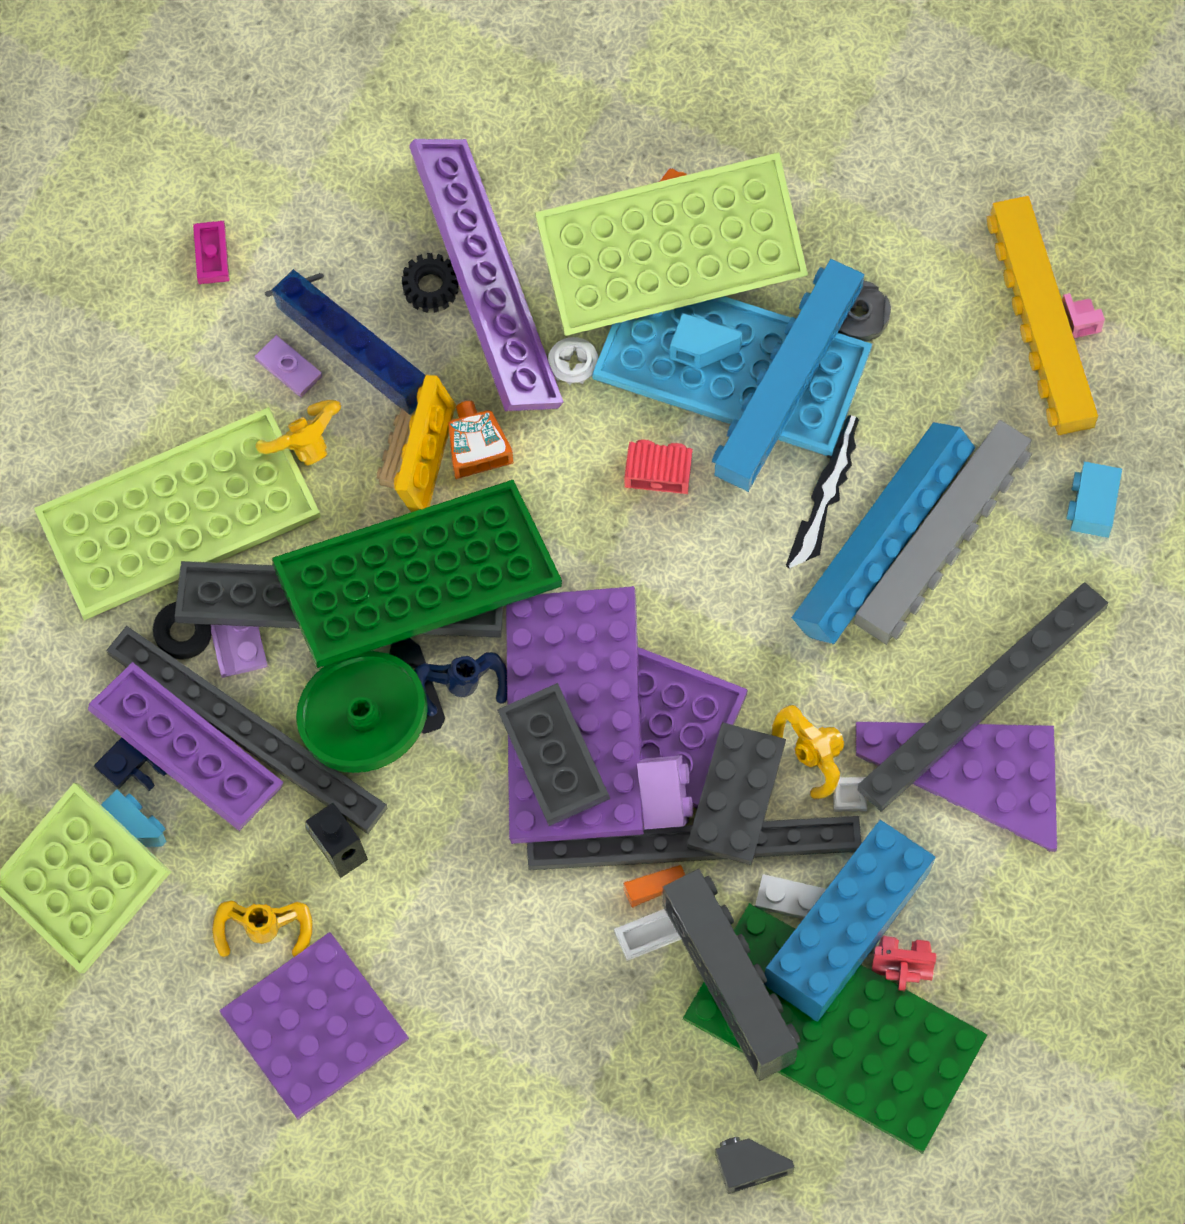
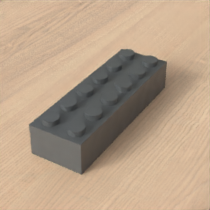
[662,868,800,1081]

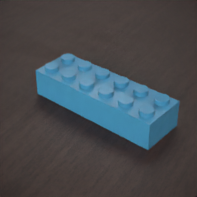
[764,819,936,1022]

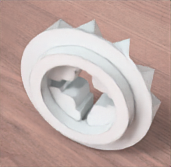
[548,337,598,386]

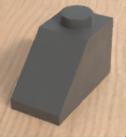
[715,1137,795,1194]

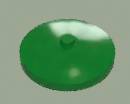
[296,651,428,773]

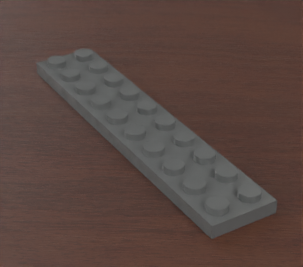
[175,561,503,638]

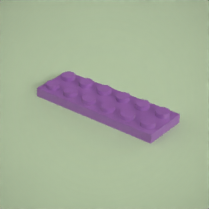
[88,662,283,831]

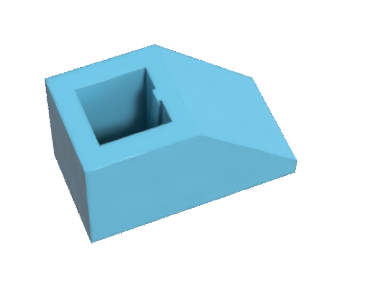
[670,313,743,369]
[101,790,167,847]

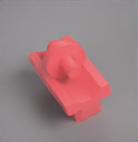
[872,936,936,991]

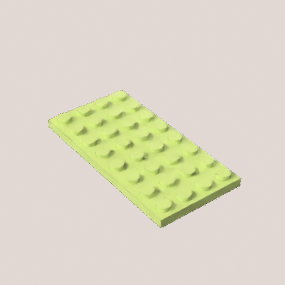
[534,152,808,336]
[34,407,321,621]

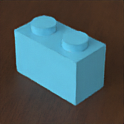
[1066,461,1122,538]

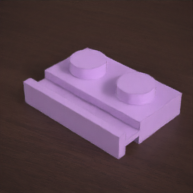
[211,625,268,678]

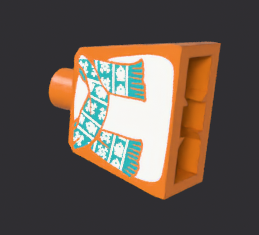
[448,400,514,479]

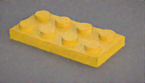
[394,375,456,512]

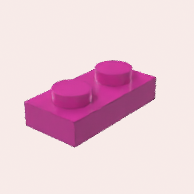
[193,221,230,284]

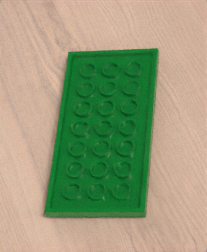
[272,480,562,668]
[683,903,988,1154]

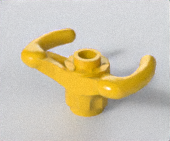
[256,400,341,466]
[771,705,844,799]
[212,901,312,957]

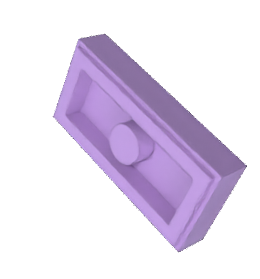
[255,335,323,398]

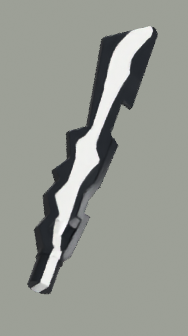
[786,415,859,568]

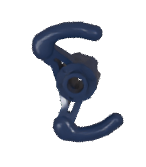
[414,652,507,716]

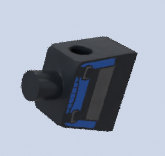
[305,803,368,878]

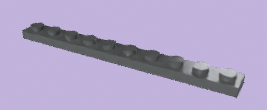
[857,582,1109,812]
[106,626,388,834]
[527,816,862,870]

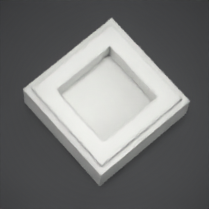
[833,777,867,812]

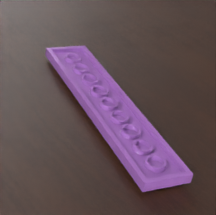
[409,139,563,411]

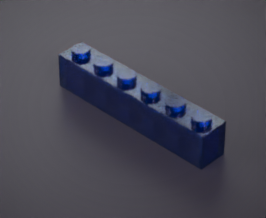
[272,269,425,415]

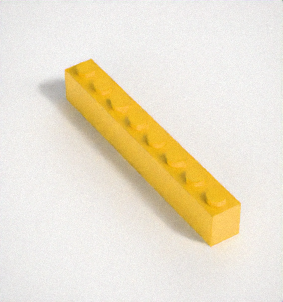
[987,195,1098,436]

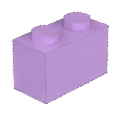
[637,755,693,830]

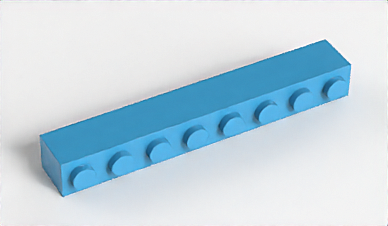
[712,259,865,492]
[791,422,975,644]

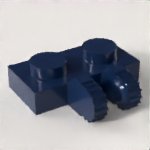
[94,737,167,791]

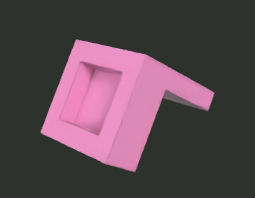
[1062,293,1105,338]

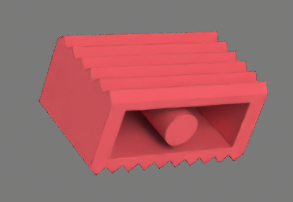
[625,439,693,494]

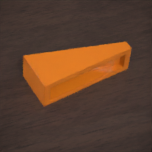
[623,865,685,908]

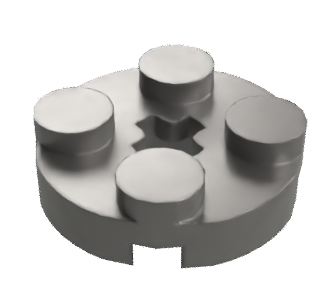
[838,281,891,342]

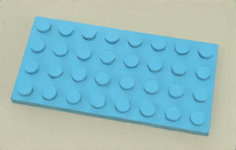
[592,296,872,456]

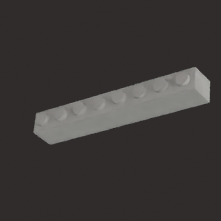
[854,420,1032,645]

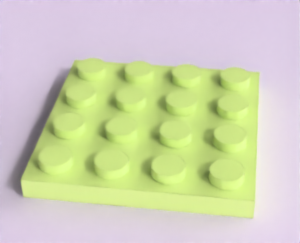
[0,783,171,973]

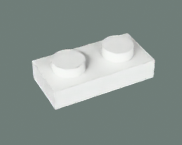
[755,874,826,919]

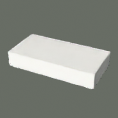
[614,909,681,961]

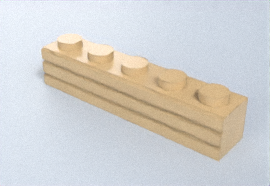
[377,391,418,489]

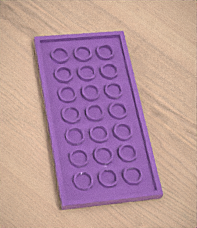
[506,586,644,844]

